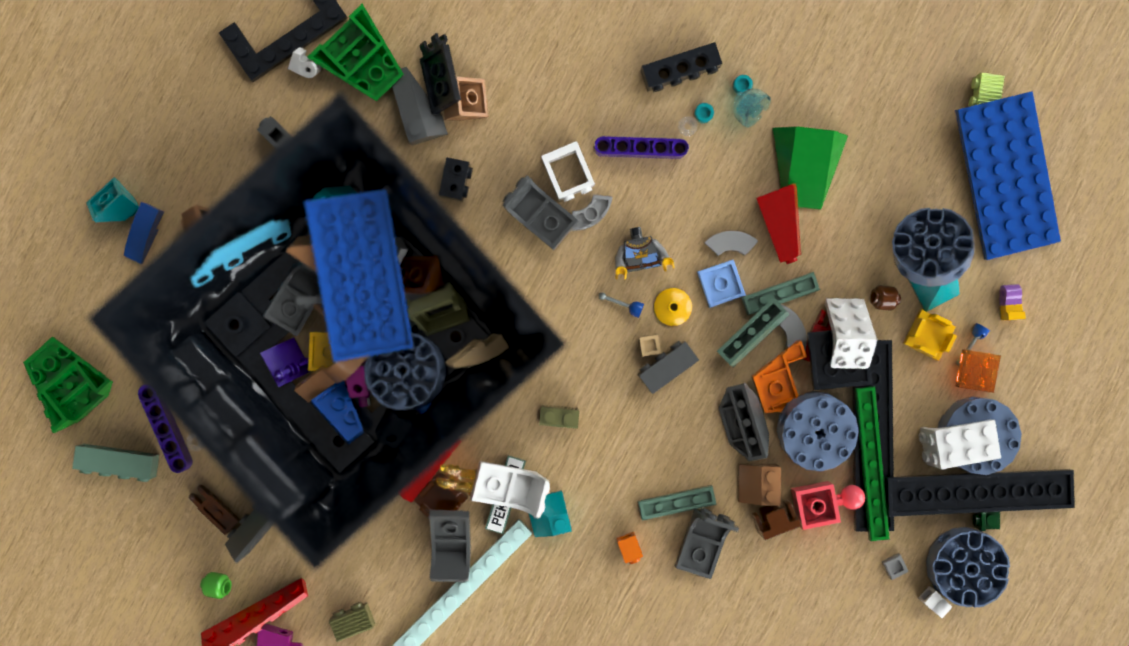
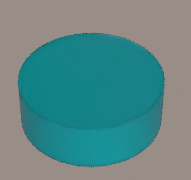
[733,75,753,95]
[694,103,714,123]

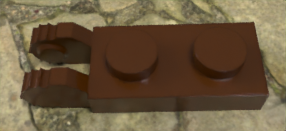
[189,485,240,535]

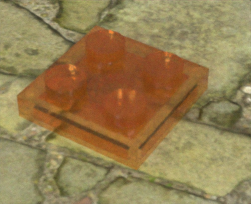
[955,349,1001,393]

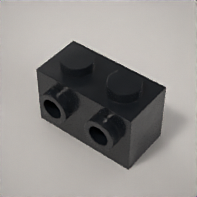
[439,157,473,202]

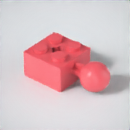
[791,481,865,530]

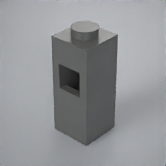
[257,116,291,149]

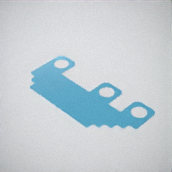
[191,220,291,287]

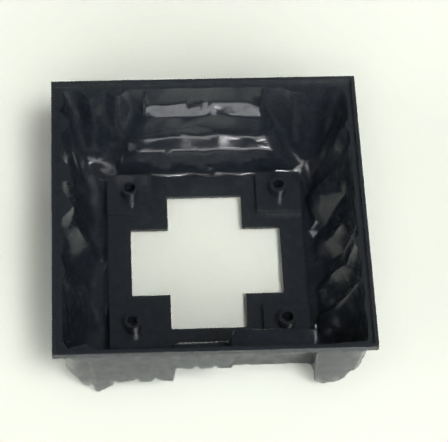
[86,92,567,571]

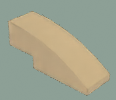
[445,333,509,368]

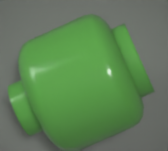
[200,572,232,599]

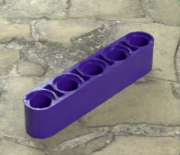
[594,136,689,159]
[138,385,193,473]

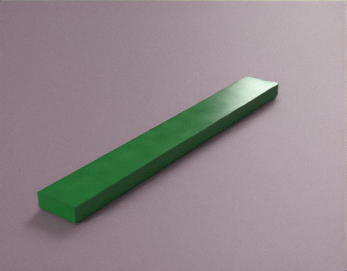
[854,386,890,541]

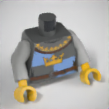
[615,227,675,279]

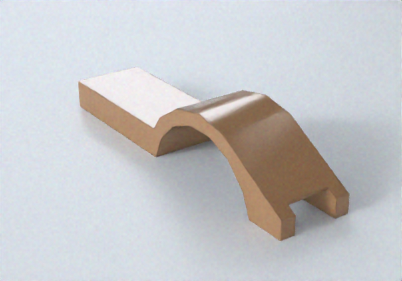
[294,356,369,403]

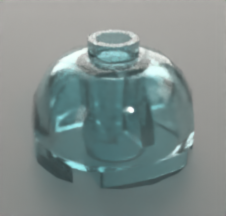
[733,88,771,128]

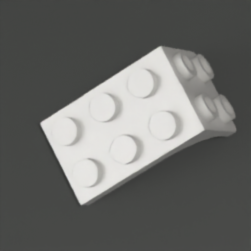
[825,298,877,369]
[919,419,1001,469]
[470,461,550,518]

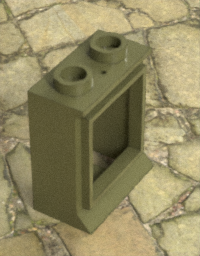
[407,282,469,336]

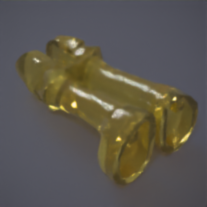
[436,464,477,502]

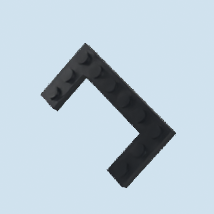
[219,0,348,82]

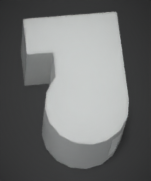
[288,47,322,78]
[918,586,952,618]

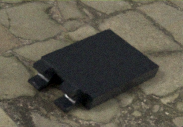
[419,33,461,114]

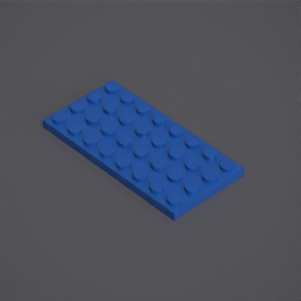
[955,91,1061,260]
[305,190,414,362]

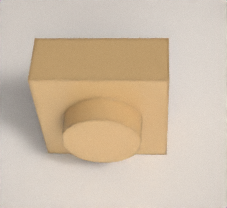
[639,334,661,357]

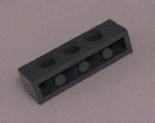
[641,42,722,93]

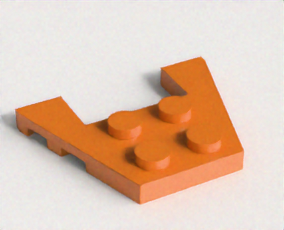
[752,340,807,413]

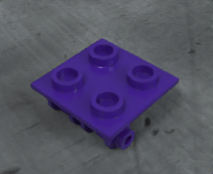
[260,337,311,387]

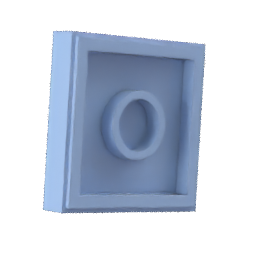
[697,259,746,308]

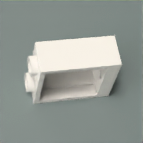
[541,141,595,202]

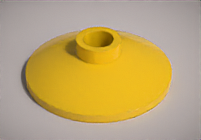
[654,288,692,326]

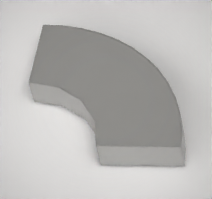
[571,195,612,231]
[704,231,759,256]
[779,305,807,349]

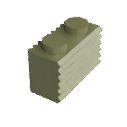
[539,405,579,429]
[329,602,376,642]

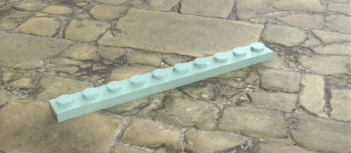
[392,519,532,646]

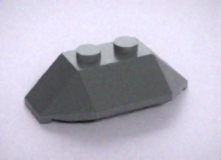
[719,383,769,461]

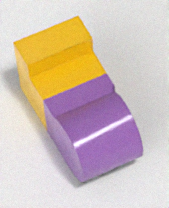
[999,284,1026,320]

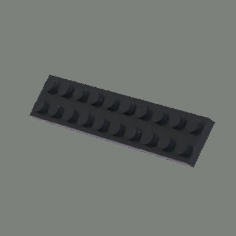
[853,340,894,532]
[885,469,1075,517]

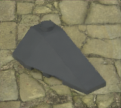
[392,67,448,146]

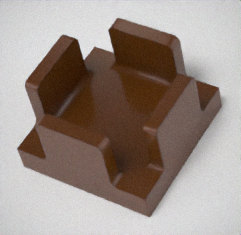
[414,471,468,520]
[752,500,801,540]

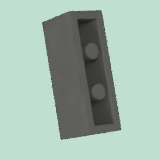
[638,341,699,394]

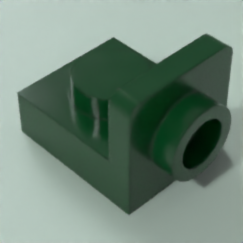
[972,512,1000,531]

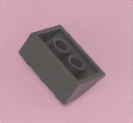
[225,505,273,563]

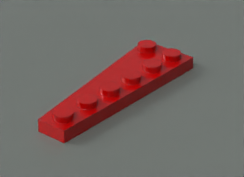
[201,578,308,646]

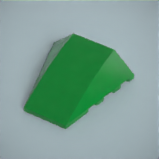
[307,3,404,101]
[772,126,848,210]
[23,337,113,433]

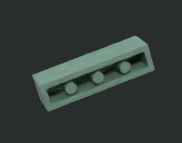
[717,297,789,368]
[72,444,160,482]

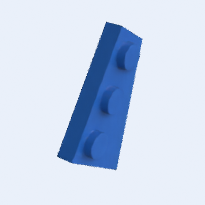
[311,380,364,444]

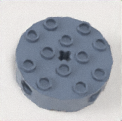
[892,208,974,287]
[364,333,446,410]
[776,391,859,471]
[938,397,1022,475]
[926,527,1010,608]

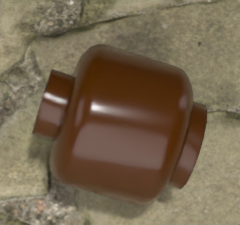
[870,285,901,311]

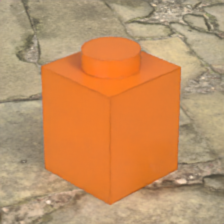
[616,532,643,564]

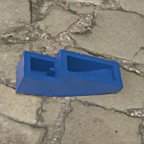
[124,202,164,264]

